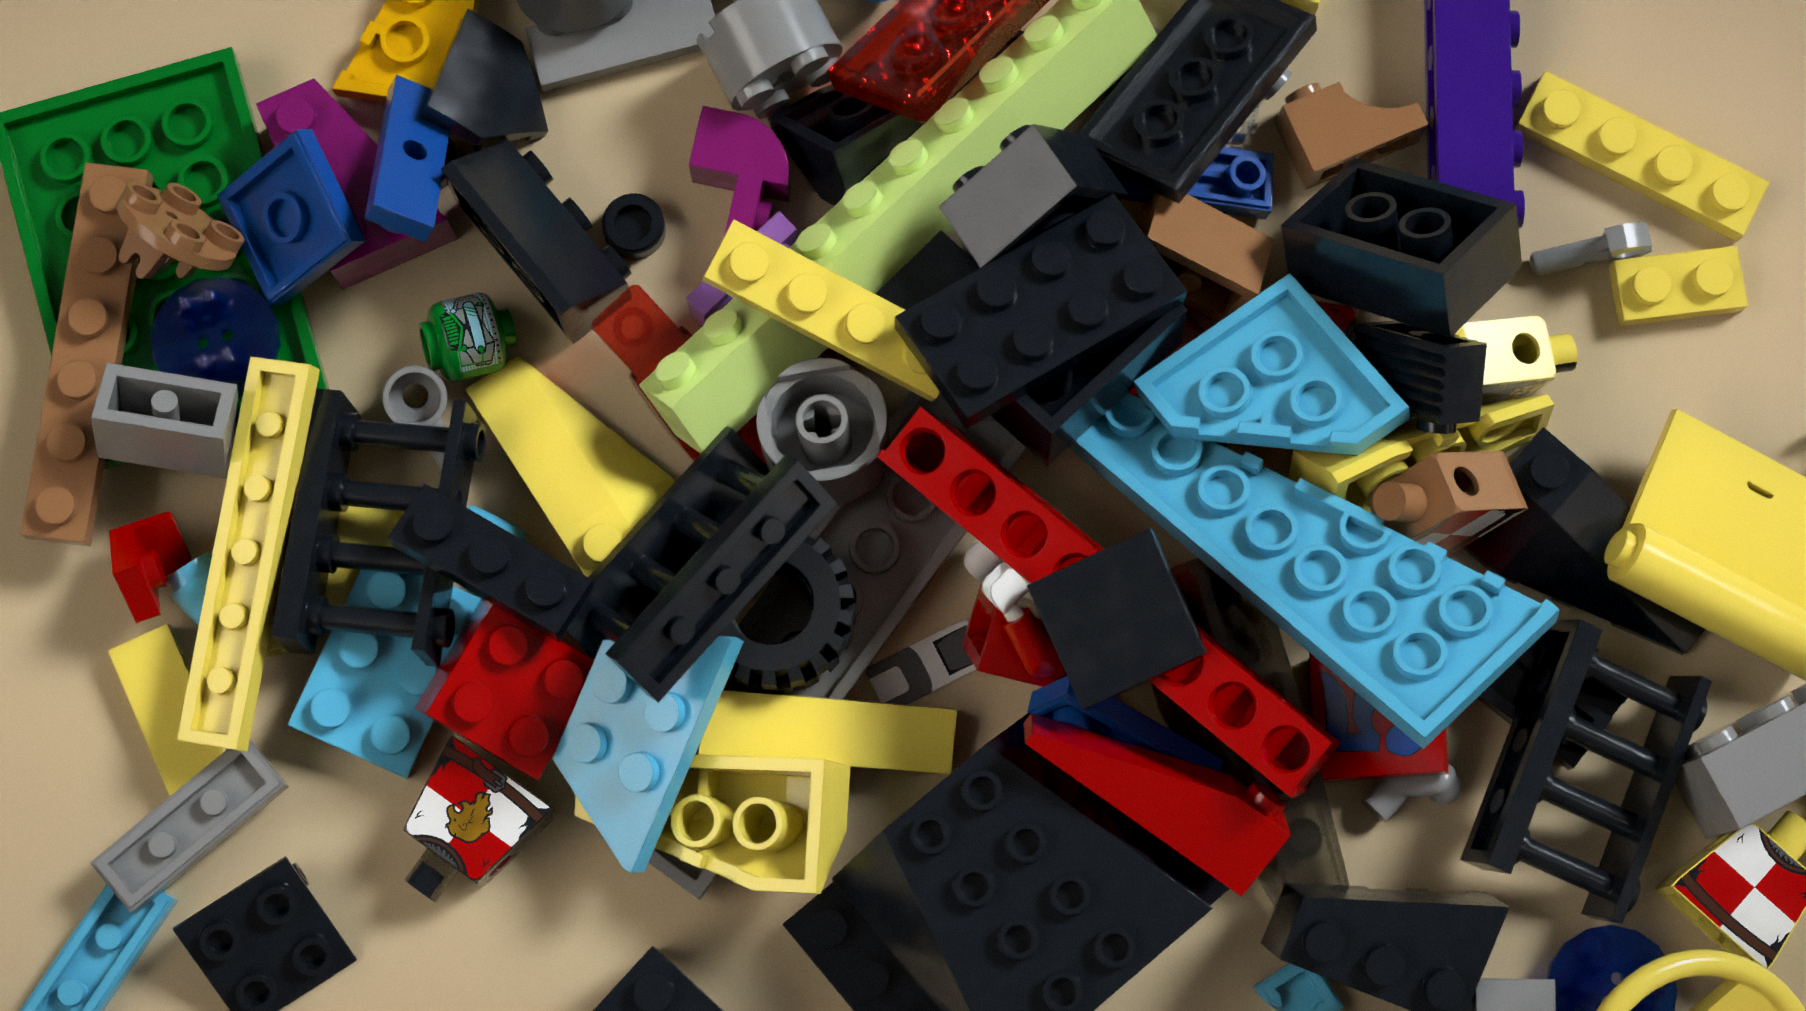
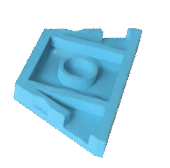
[552,636,744,873]

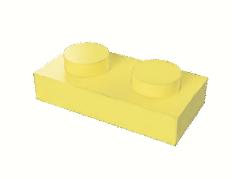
[1608,246,1748,327]

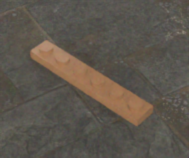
[20,162,154,547]

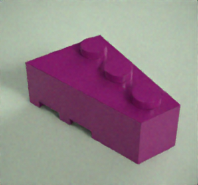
[256,78,457,290]

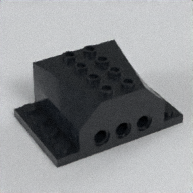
[782,713,1230,1011]

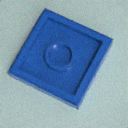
[217,129,366,306]

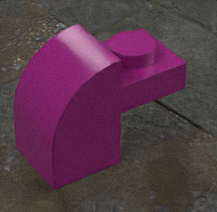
[689,106,791,236]

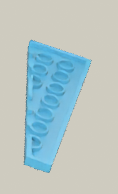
[1068,393,1560,749]

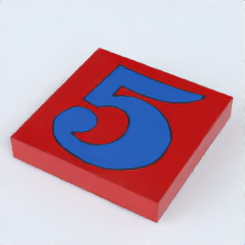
[1309,653,1449,783]

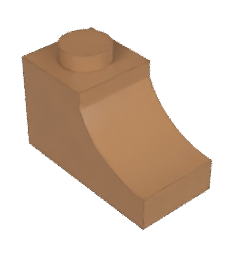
[1275,82,1428,189]

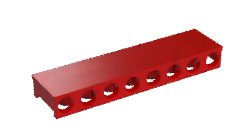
[877,407,1341,798]

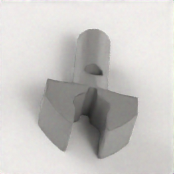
[1529,222,1652,276]

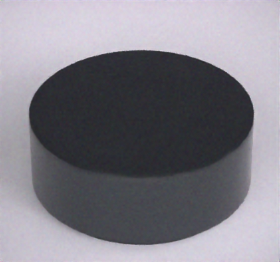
[602,193,666,260]

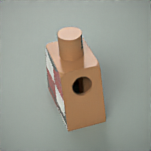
[1367,451,1528,557]

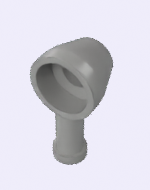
[383,365,447,477]

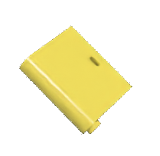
[1604,409,1806,681]

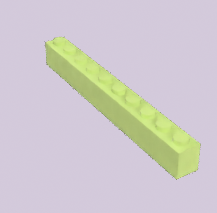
[639,0,1157,454]

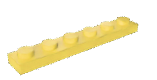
[177,356,320,752]

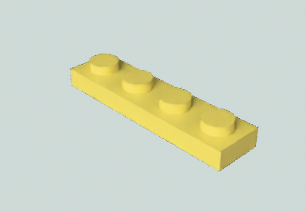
[1514,70,1770,242]
[701,219,940,402]

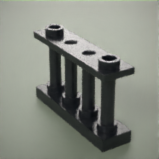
[271,388,486,667]
[565,426,838,703]
[1460,619,1712,924]

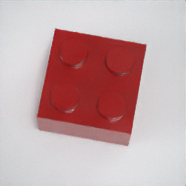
[414,598,594,780]

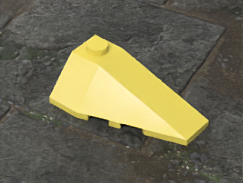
[465,355,675,577]
[1288,394,1554,513]
[574,755,851,894]

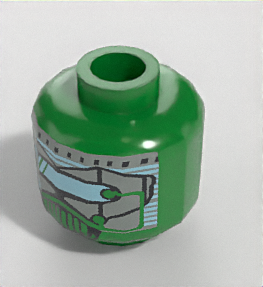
[418,292,517,382]

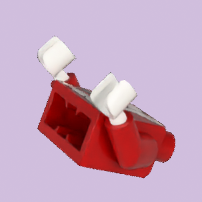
[962,540,1067,687]

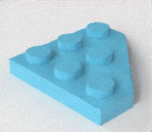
[1134,273,1410,456]

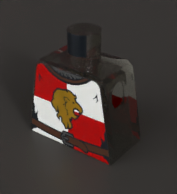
[403,735,559,902]

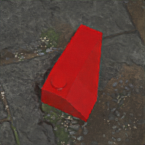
[1023,713,1291,897]

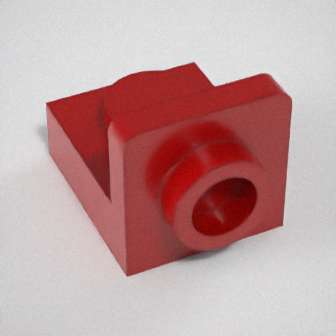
[109,512,192,623]

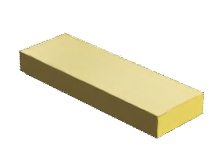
[107,624,225,796]

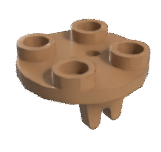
[115,181,245,279]

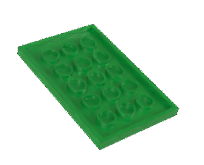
[0,47,329,469]

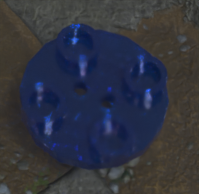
[151,276,281,399]
[1547,925,1678,1011]

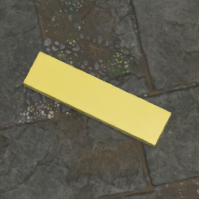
[696,689,957,774]

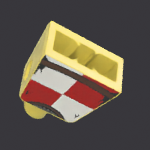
[1655,811,1806,970]

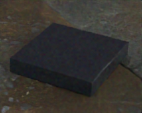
[1027,528,1209,710]

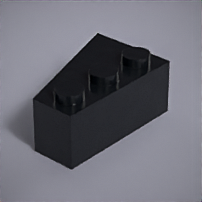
[1261,882,1510,1011]

